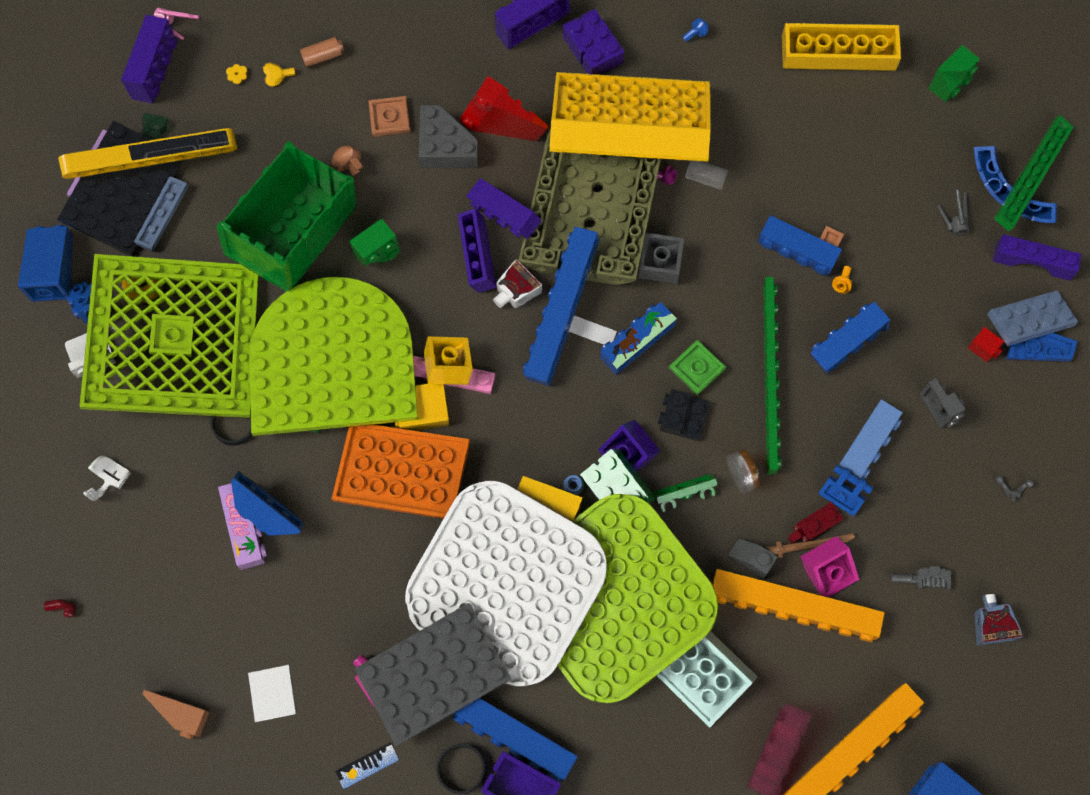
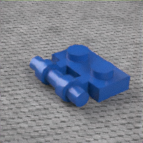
[818,464,873,516]

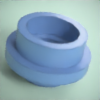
[563,475,584,495]

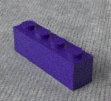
[466,178,541,239]
[457,209,497,293]

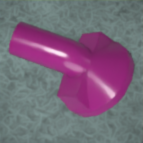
[657,165,677,185]

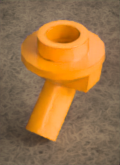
[832,266,852,294]

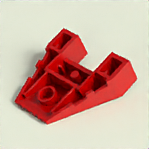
[459,76,549,142]

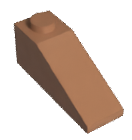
[142,690,210,740]

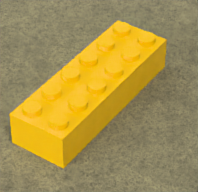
[782,23,901,70]

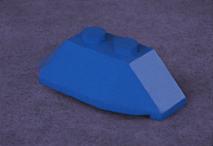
[231,471,305,535]

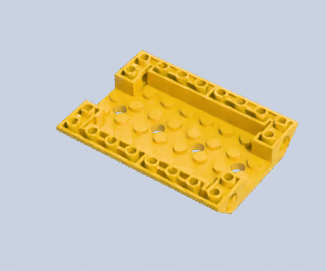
[550,72,711,161]

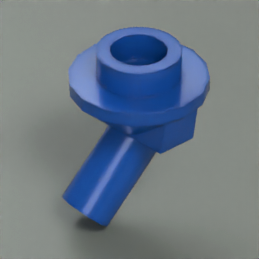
[683,18,709,42]

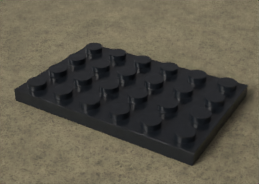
[57,120,184,256]

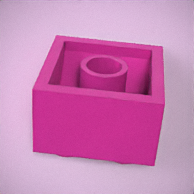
[800,536,859,597]

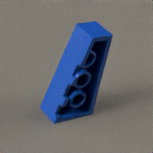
[810,302,890,375]

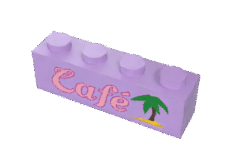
[218,483,267,570]

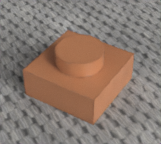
[820,226,844,247]

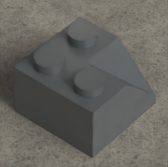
[638,233,684,284]

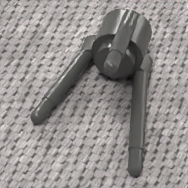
[937,189,970,235]

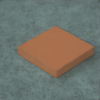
[368,96,411,137]

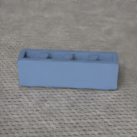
[839,399,903,479]

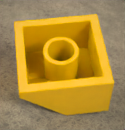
[424,336,473,385]

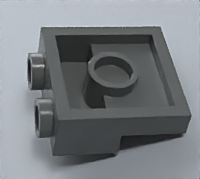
[919,378,965,429]

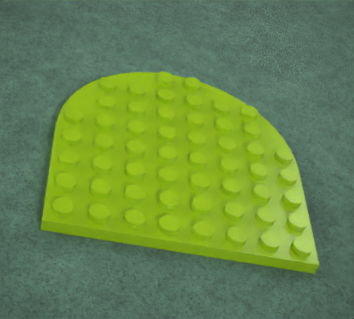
[249,277,418,436]

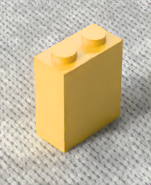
[395,384,450,431]

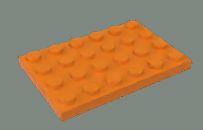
[332,424,470,519]

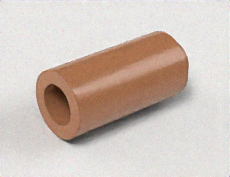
[299,37,344,67]

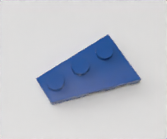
[1006,333,1077,362]

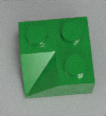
[928,45,980,102]
[350,219,400,266]

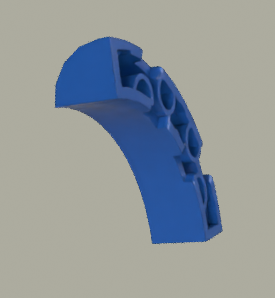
[974,146,1057,223]

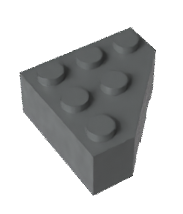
[419,105,478,168]

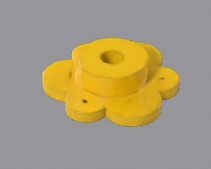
[226,64,247,84]

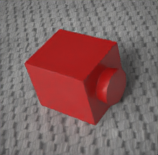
[968,327,1004,362]

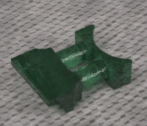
[141,113,168,140]

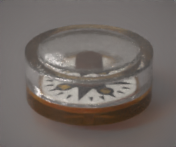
[727,449,760,494]

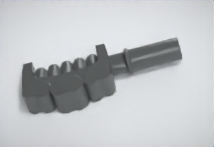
[890,566,951,590]

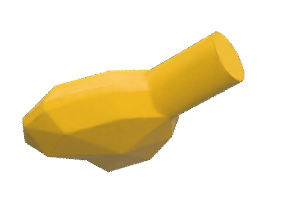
[263,63,295,87]

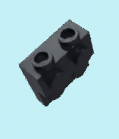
[658,389,710,442]

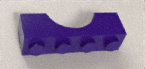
[993,235,1081,281]

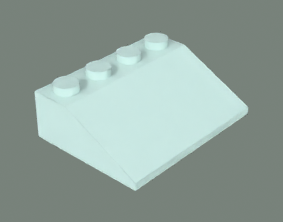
[657,631,758,727]

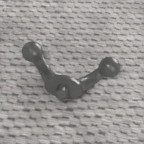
[995,476,1034,501]

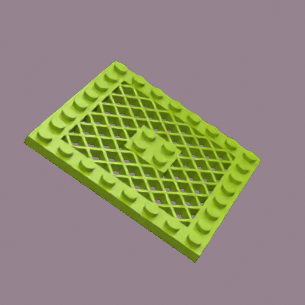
[80,254,258,418]

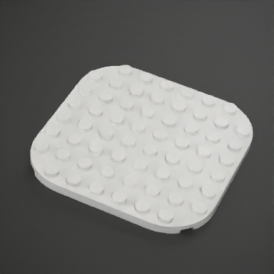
[405,481,607,686]

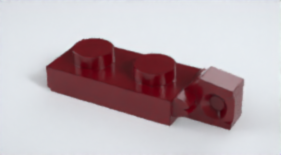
[787,502,843,544]

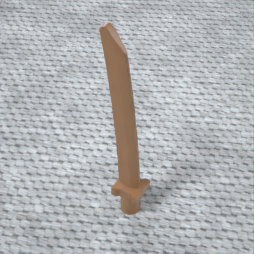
[766,533,855,558]

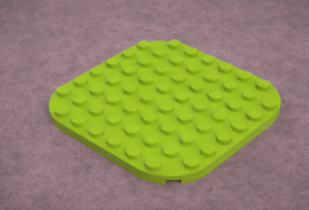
[558,494,718,703]

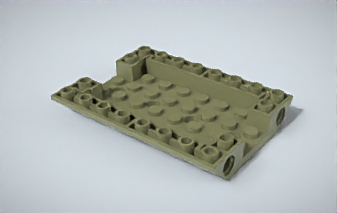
[518,122,661,285]

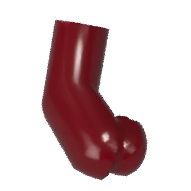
[44,599,76,618]

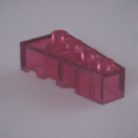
[746,703,811,795]

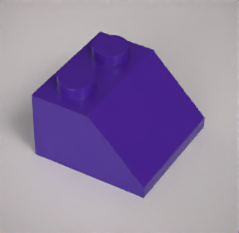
[598,420,660,472]

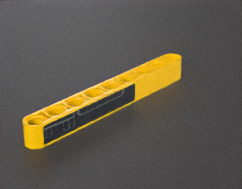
[58,128,238,179]

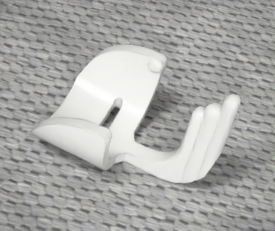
[83,455,132,501]

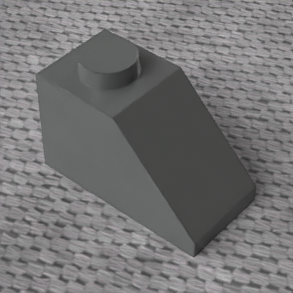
[728,538,777,579]

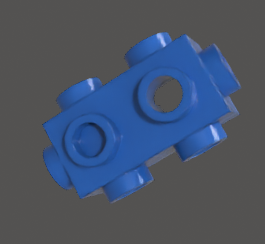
[66,282,92,324]

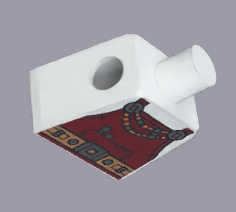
[493,259,542,308]

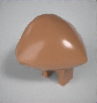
[331,145,363,176]

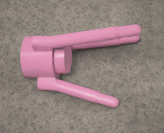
[154,7,200,40]

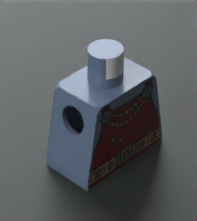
[974,594,1023,646]

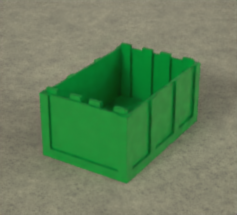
[216,141,357,292]

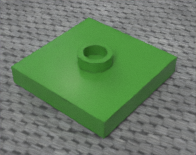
[669,340,726,396]

